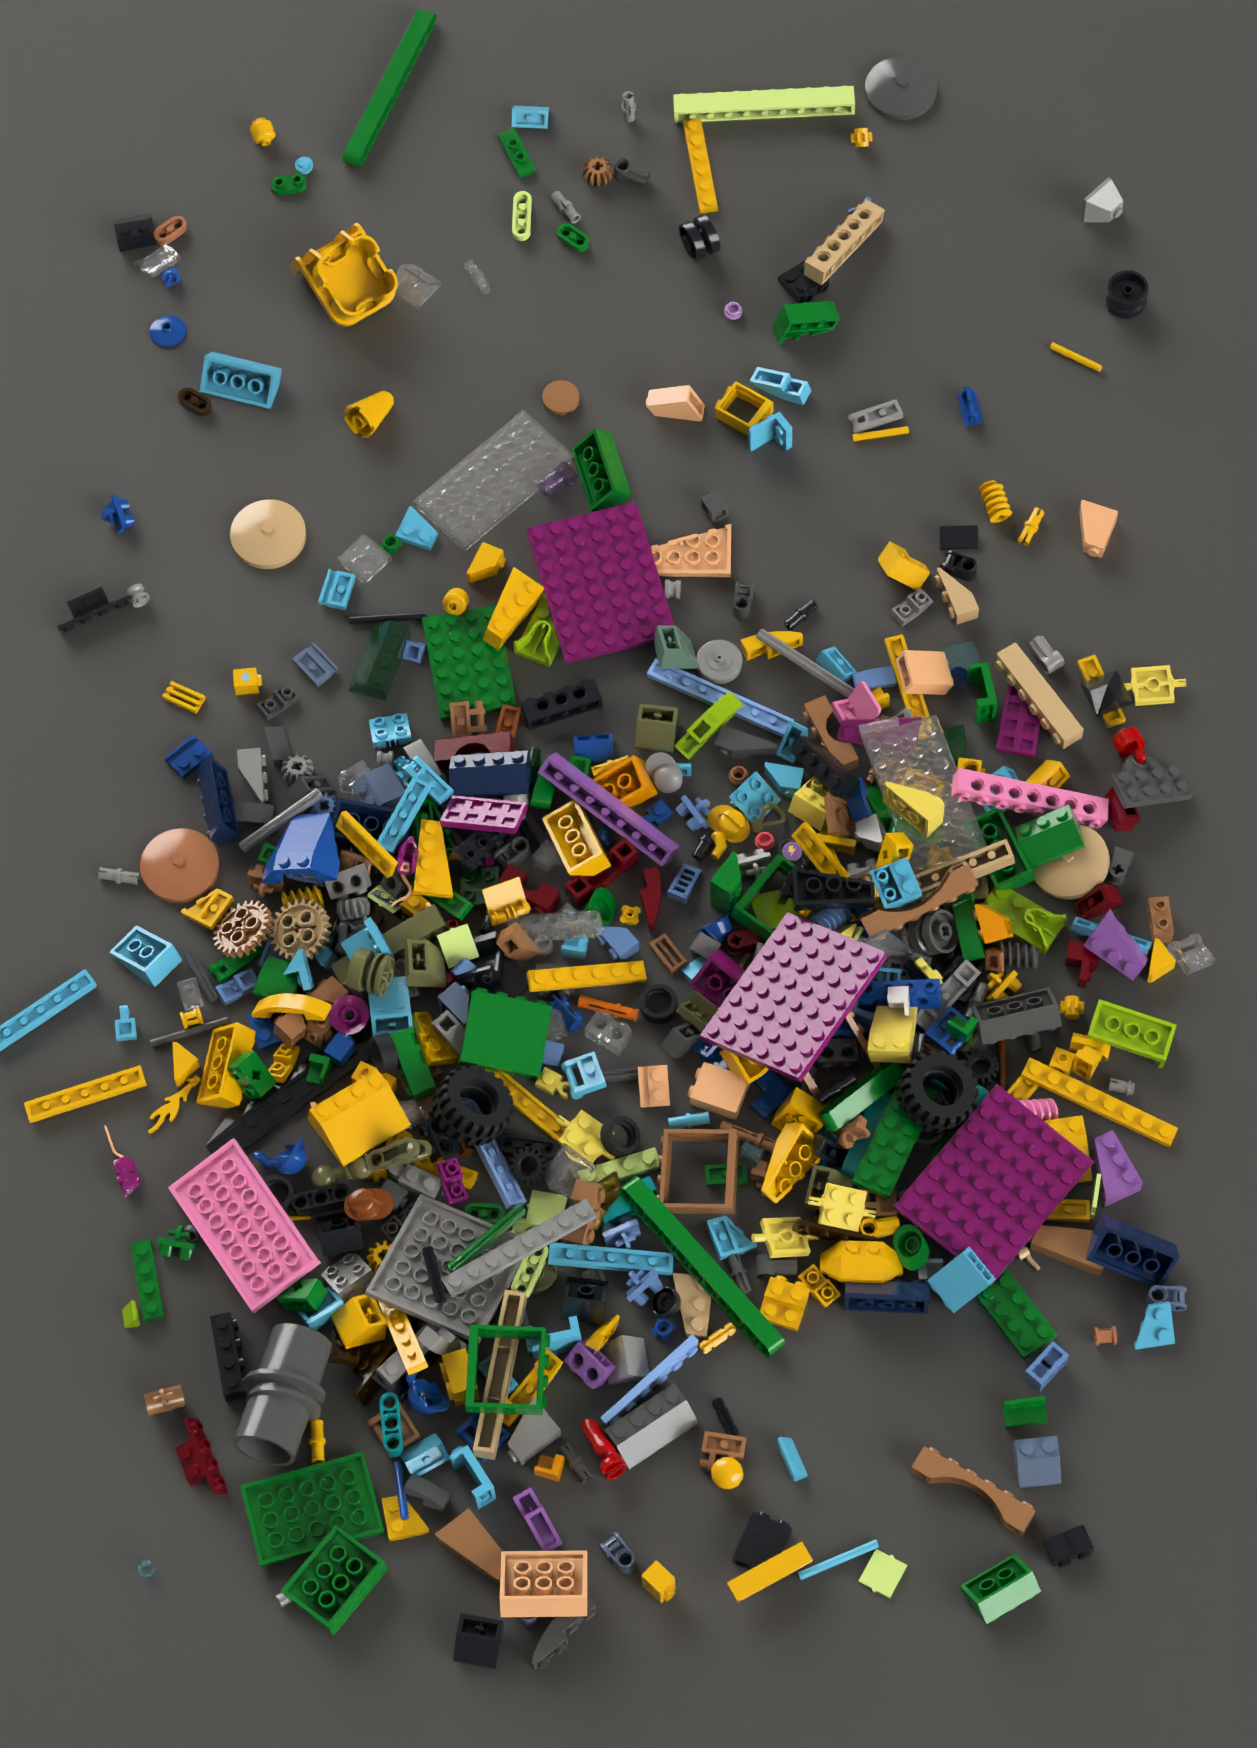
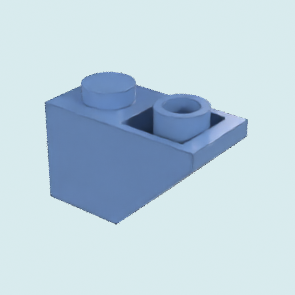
[595,926,639,962]

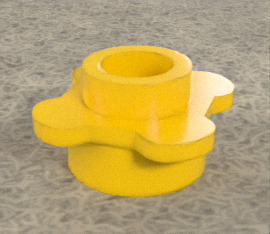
[620,905,641,925]

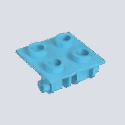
[369,713,412,749]
[729,771,782,823]

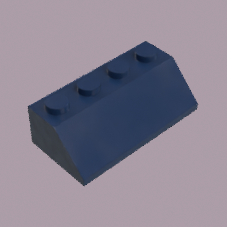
[449,751,532,798]
[197,756,240,846]
[333,798,414,854]
[1086,1214,1180,1287]
[844,1279,929,1314]

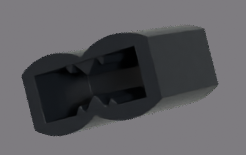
[1043,1525,1094,1568]

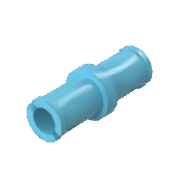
[668,1111,710,1129]

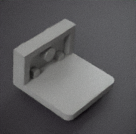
[321,1252,375,1304]

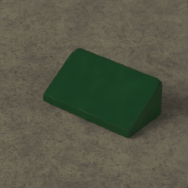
[944,725,966,766]

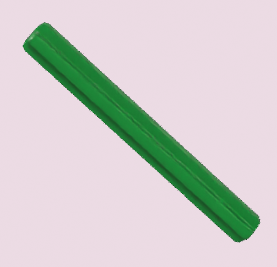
[447,1204,526,1273]

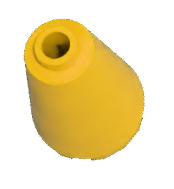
[344,391,394,438]

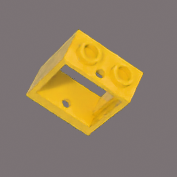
[714,381,773,436]

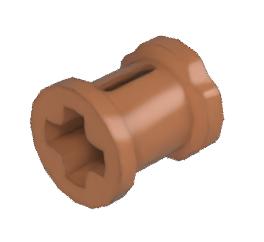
[1093,1326,1117,1346]

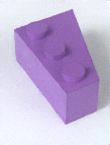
[1084,909,1148,981]
[1093,1130,1143,1207]

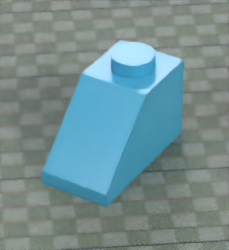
[765,762,804,798]

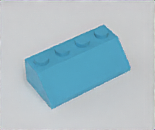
[199,352,282,409]

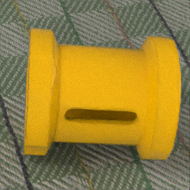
[180,1006,204,1029]

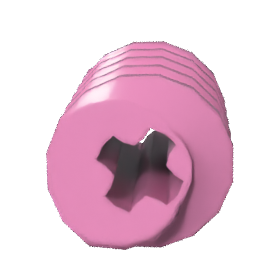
[1018,1098,1058,1121]

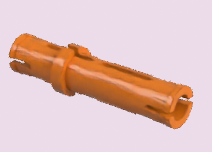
[578,995,639,1022]

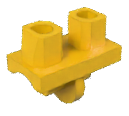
[986,970,1022,1001]

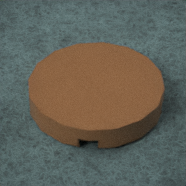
[542,380,580,416]

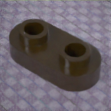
[178,387,212,416]

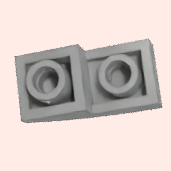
[890,588,933,627]

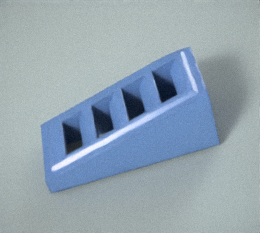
[667,863,702,905]

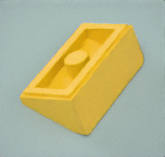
[585,1315,620,1351]

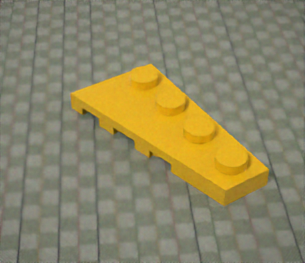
[413,819,453,899]

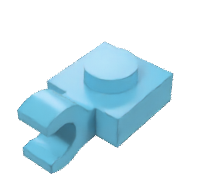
[115,1005,137,1042]

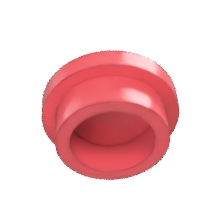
[755,832,775,851]

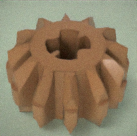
[582,155,613,187]

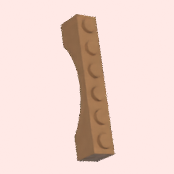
[858,861,979,940]
[911,1446,1036,1538]

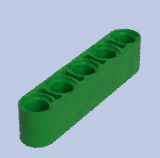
[819,1062,904,1132]

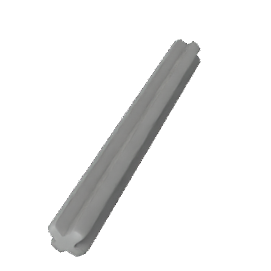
[239,788,323,852]

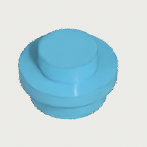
[295,157,313,174]

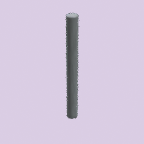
[150,1016,229,1048]

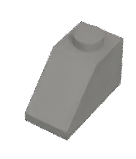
[854,814,886,852]

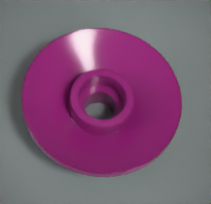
[329,995,370,1035]

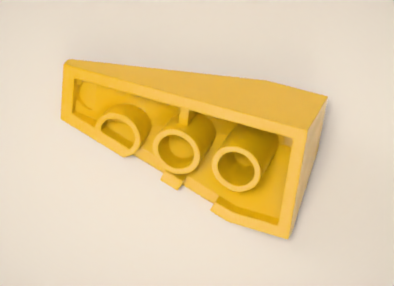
[761,1123,821,1203]

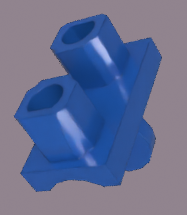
[101,494,135,534]

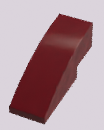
[640,866,661,932]

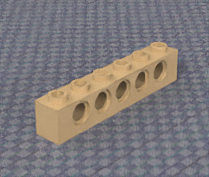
[803,199,885,285]

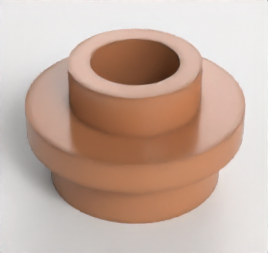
[729,766,748,785]

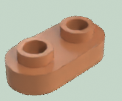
[154,216,187,245]

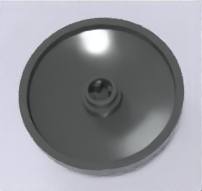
[865,57,937,120]

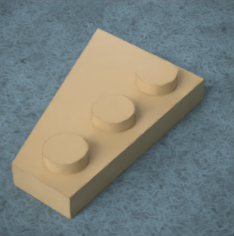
[672,1273,712,1339]

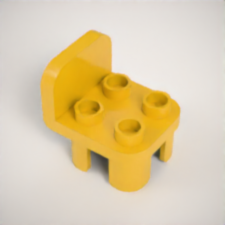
[290,222,398,327]

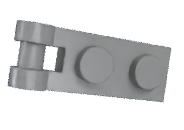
[848,399,903,434]

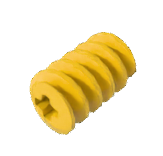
[979,480,1012,523]
[281,884,325,909]

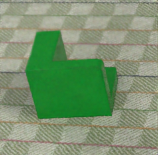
[945,1015,979,1044]
[306,1053,332,1087]

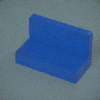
[573,733,614,763]

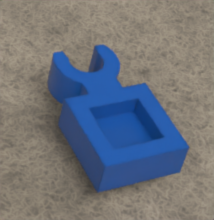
[641,799,673,827]

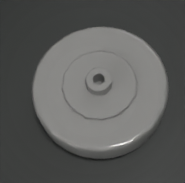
[696,640,742,684]

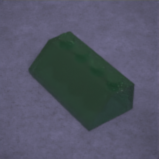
[349,620,411,701]

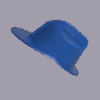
[693,912,732,942]

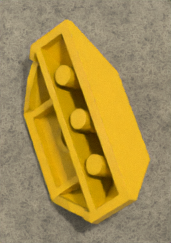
[820,1240,903,1283]

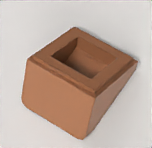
[985,947,1004,972]

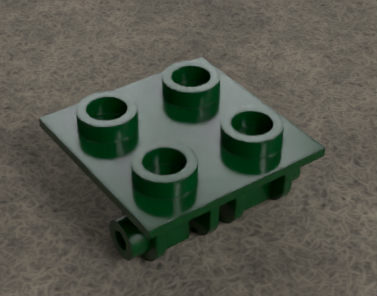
[460,866,499,911]

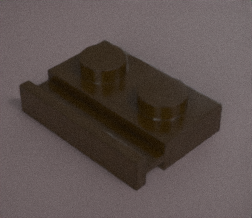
[328,1325,361,1366]

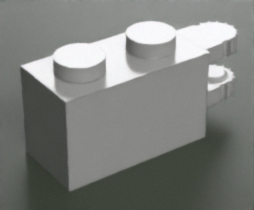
[388,1164,443,1201]

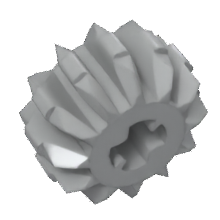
[281,753,315,786]
[336,897,370,920]

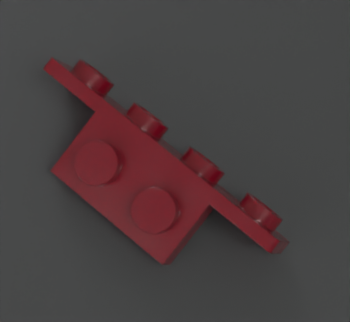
[175,1417,228,1495]

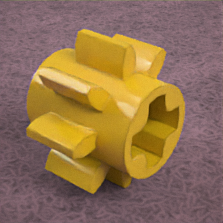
[850,128,872,147]
[1060,995,1084,1020]

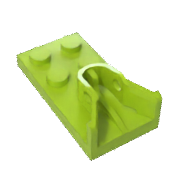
[514,594,560,667]
[983,887,1067,955]
[1087,999,1177,1068]

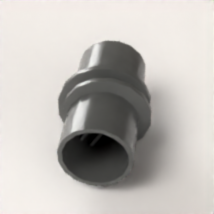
[234,1323,332,1466]

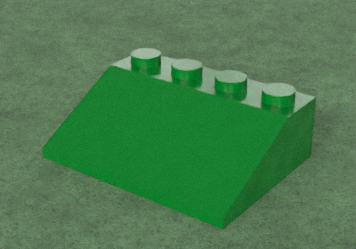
[281,1525,388,1636]

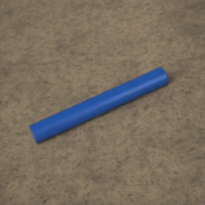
[393,1461,409,1520]

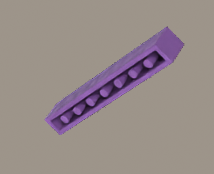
[538,753,680,866]

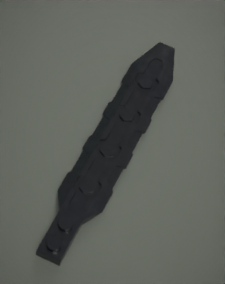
[206,1022,373,1154]

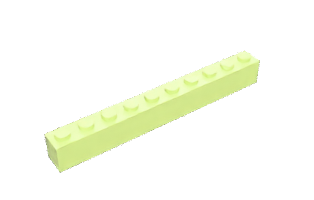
[673,86,855,123]

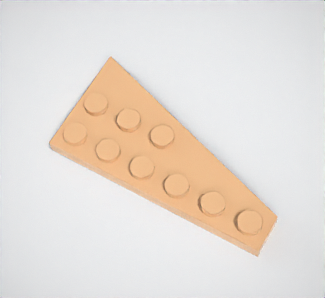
[651,524,731,577]

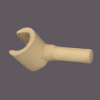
[1017,1247,1041,1271]

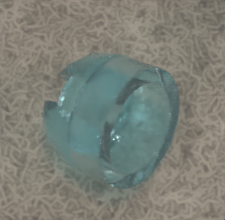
[137,1560,155,1577]

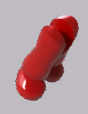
[582,1419,627,1481]

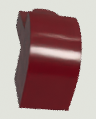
[1065,940,1099,988]

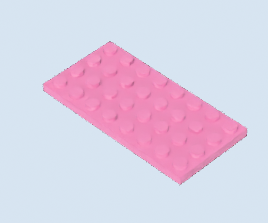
[168,1138,321,1313]

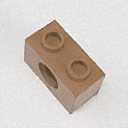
[1146,896,1174,944]

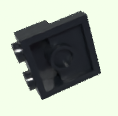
[778,260,829,303]

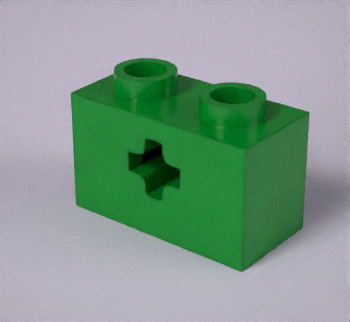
[227,1051,276,1099]
[276,1278,328,1312]

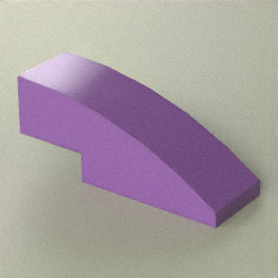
[511,1487,563,1551]

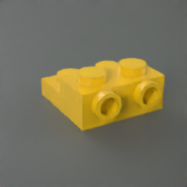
[760,1275,810,1332]

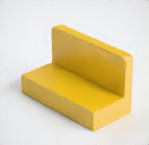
[1026,759,1070,789]
[817,827,857,855]

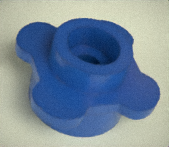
[161,268,181,287]
[651,1317,676,1341]

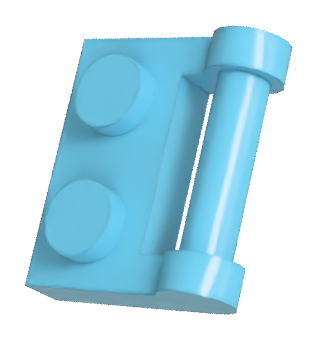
[561,1051,607,1100]

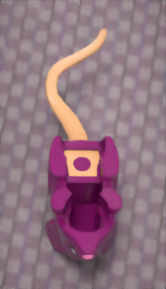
[390,836,419,908]
[104,1125,141,1197]

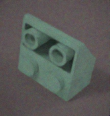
[653,625,699,669]

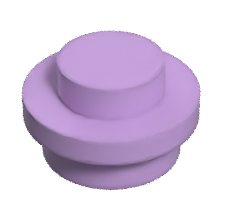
[724,302,742,320]

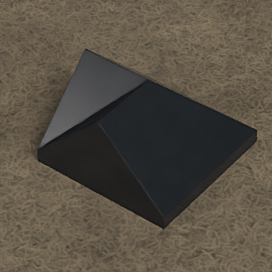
[1081,670,1133,717]

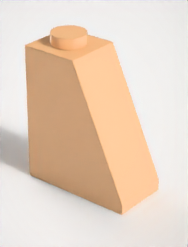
[646,385,705,421]
[1079,500,1118,558]

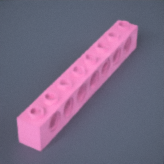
[951,768,1109,828]

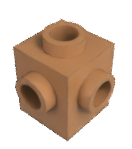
[304,1016,335,1048]

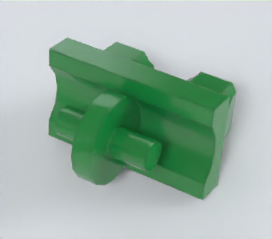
[157,1225,198,1260]

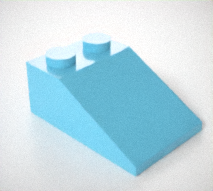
[109,925,182,987]

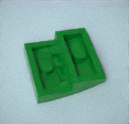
[253,955,299,998]

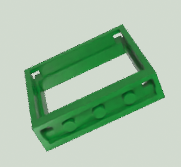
[730,854,821,941]
[465,1324,550,1415]

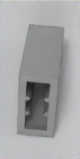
[507,1398,561,1466]

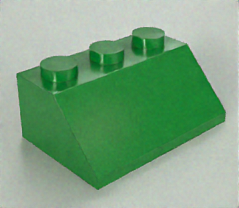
[1015,804,1085,869]
[710,851,742,918]
[960,1554,1041,1624]

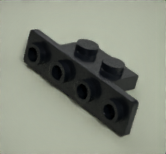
[57,586,129,632]

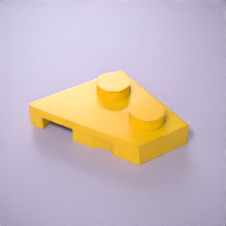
[181,888,235,931]
[382,1496,430,1541]

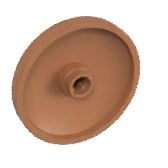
[140,828,220,903]

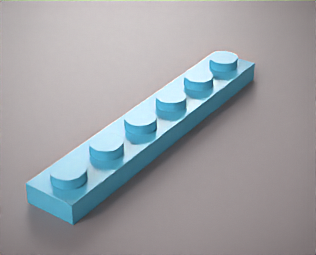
[0,969,97,1051]
[548,1243,674,1276]

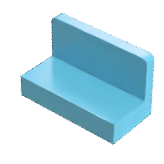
[511,105,550,129]
[400,1433,450,1476]

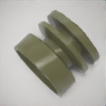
[347,947,395,997]

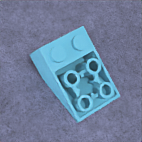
[368,976,413,1036]

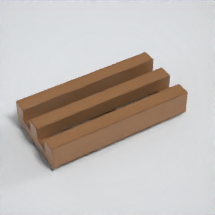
[649,933,688,975]

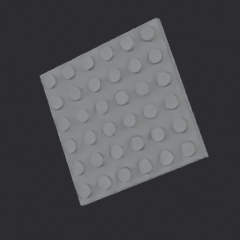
[365,1194,523,1343]

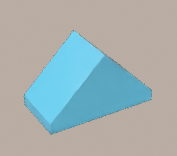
[776,720,808,763]

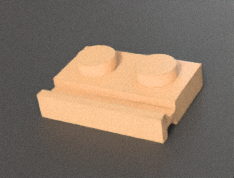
[638,1065,670,1108]

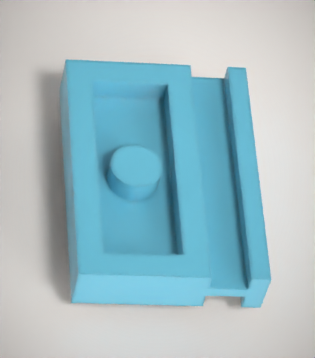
[318,569,356,611]

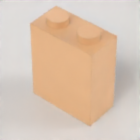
[896,650,954,695]
[687,1062,750,1120]

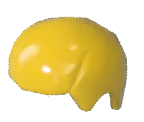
[711,1457,744,1489]

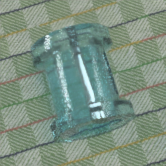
[739,1140,765,1166]

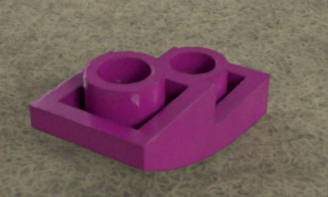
[437,1158,468,1205]

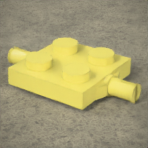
[1123,665,1186,706]
[555,1109,616,1166]
[808,1183,876,1232]
[751,1217,819,1258]

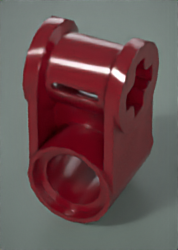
[726,928,765,957]

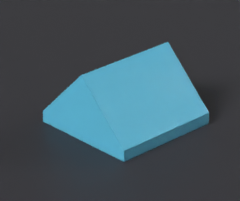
[296,1286,344,1331]

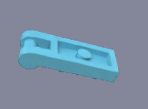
[401,755,454,806]

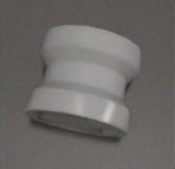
[665,579,681,599]
[126,584,150,608]
[377,751,394,769]

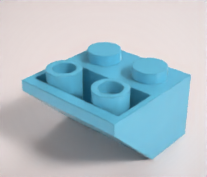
[869,857,922,908]

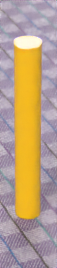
[1049,342,1102,372]
[852,426,909,442]

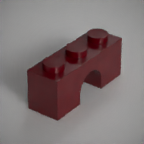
[499,864,561,918]

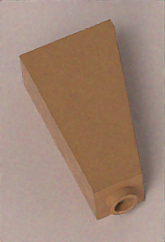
[1028,1225,1104,1277]
[435,1508,502,1586]

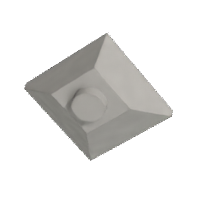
[1081,177,1123,222]

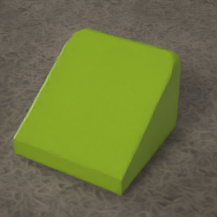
[122,1300,140,1329]

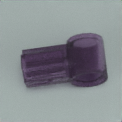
[538,461,578,496]

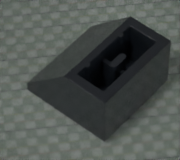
[453,1613,504,1669]

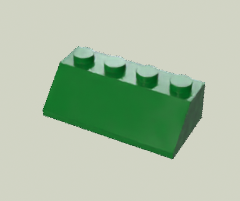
[571,428,631,512]
[963,808,1034,890]

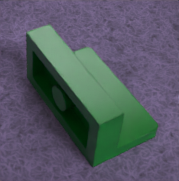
[1002,1396,1048,1429]

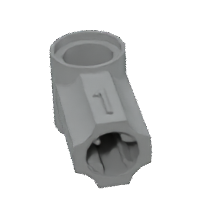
[1029,635,1065,675]

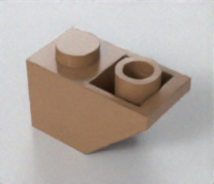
[496,922,541,962]

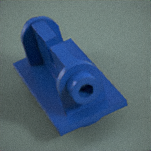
[957,386,983,426]
[547,995,587,1033]

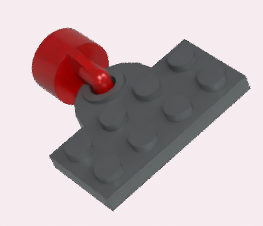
[1108,727,1193,809]

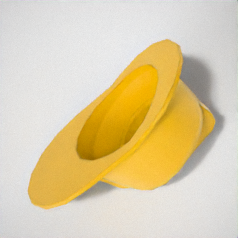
[707,805,751,843]

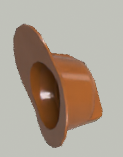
[344,1188,394,1221]

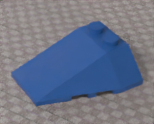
[262,813,340,884]

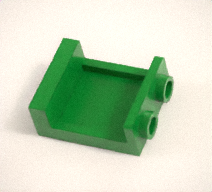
[967,662,997,724]

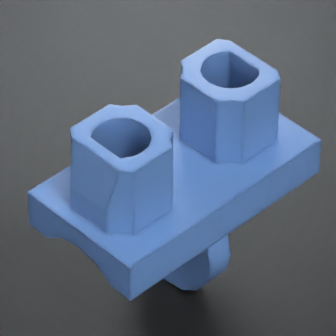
[676,795,711,832]
[602,1215,641,1249]
[626,1268,663,1306]

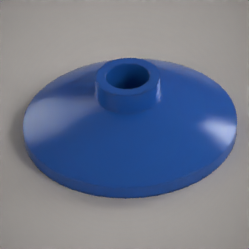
[149,315,187,348]

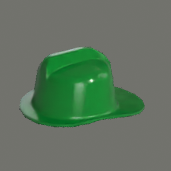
[583,887,617,927]
[893,1225,929,1271]

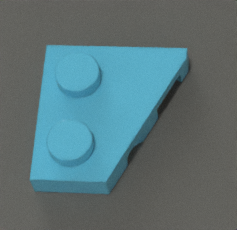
[395,506,438,551]
[705,1215,758,1260]
[1134,1301,1175,1349]

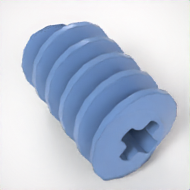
[809,909,852,931]

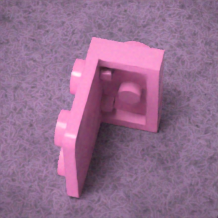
[830,681,881,723]

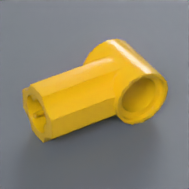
[1069,1032,1111,1062]
[858,1216,900,1238]

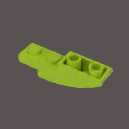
[674,691,744,760]

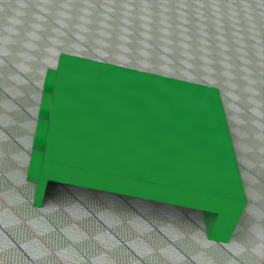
[457,988,552,1080]

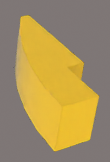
[741,631,803,661]

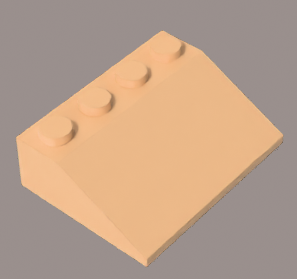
[500,1551,588,1617]

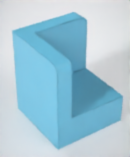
[561,933,589,960]

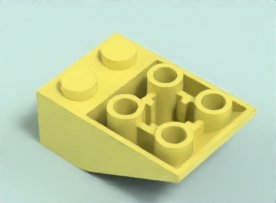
[788,775,846,831]

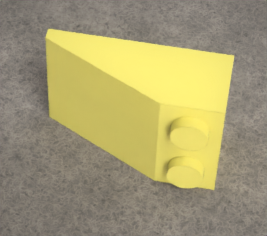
[882,781,945,838]
[867,1006,918,1063]

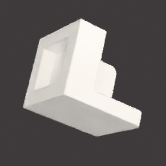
[887,986,910,1016]

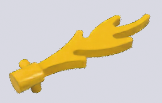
[148,1075,201,1134]

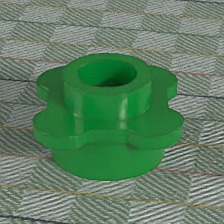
[379,534,402,555]

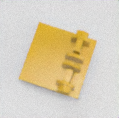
[482,877,531,926]

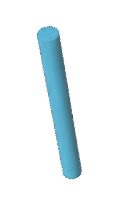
[797,1539,879,1580]

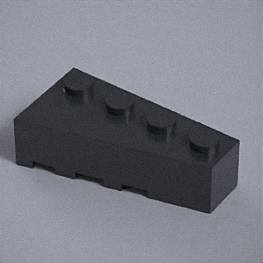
[791,866,875,911]

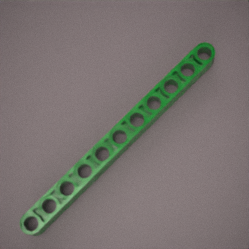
[342,9,436,167]
[619,1176,785,1357]

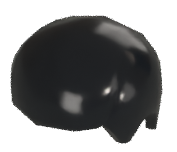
[650,1286,681,1318]

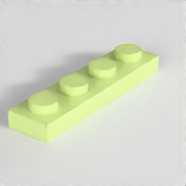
[577,1147,661,1186]

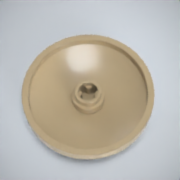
[230,500,306,569]
[1031,825,1110,900]

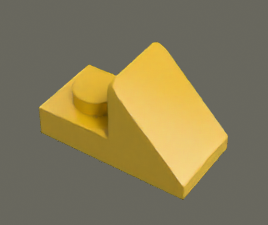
[1071,1045,1102,1082]

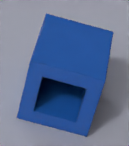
[324,1032,356,1068]

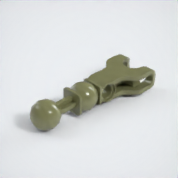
[311,1137,432,1189]

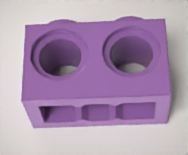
[564,1339,616,1389]

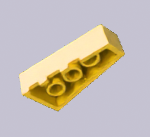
[483,567,544,650]

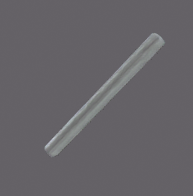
[756,629,854,698]

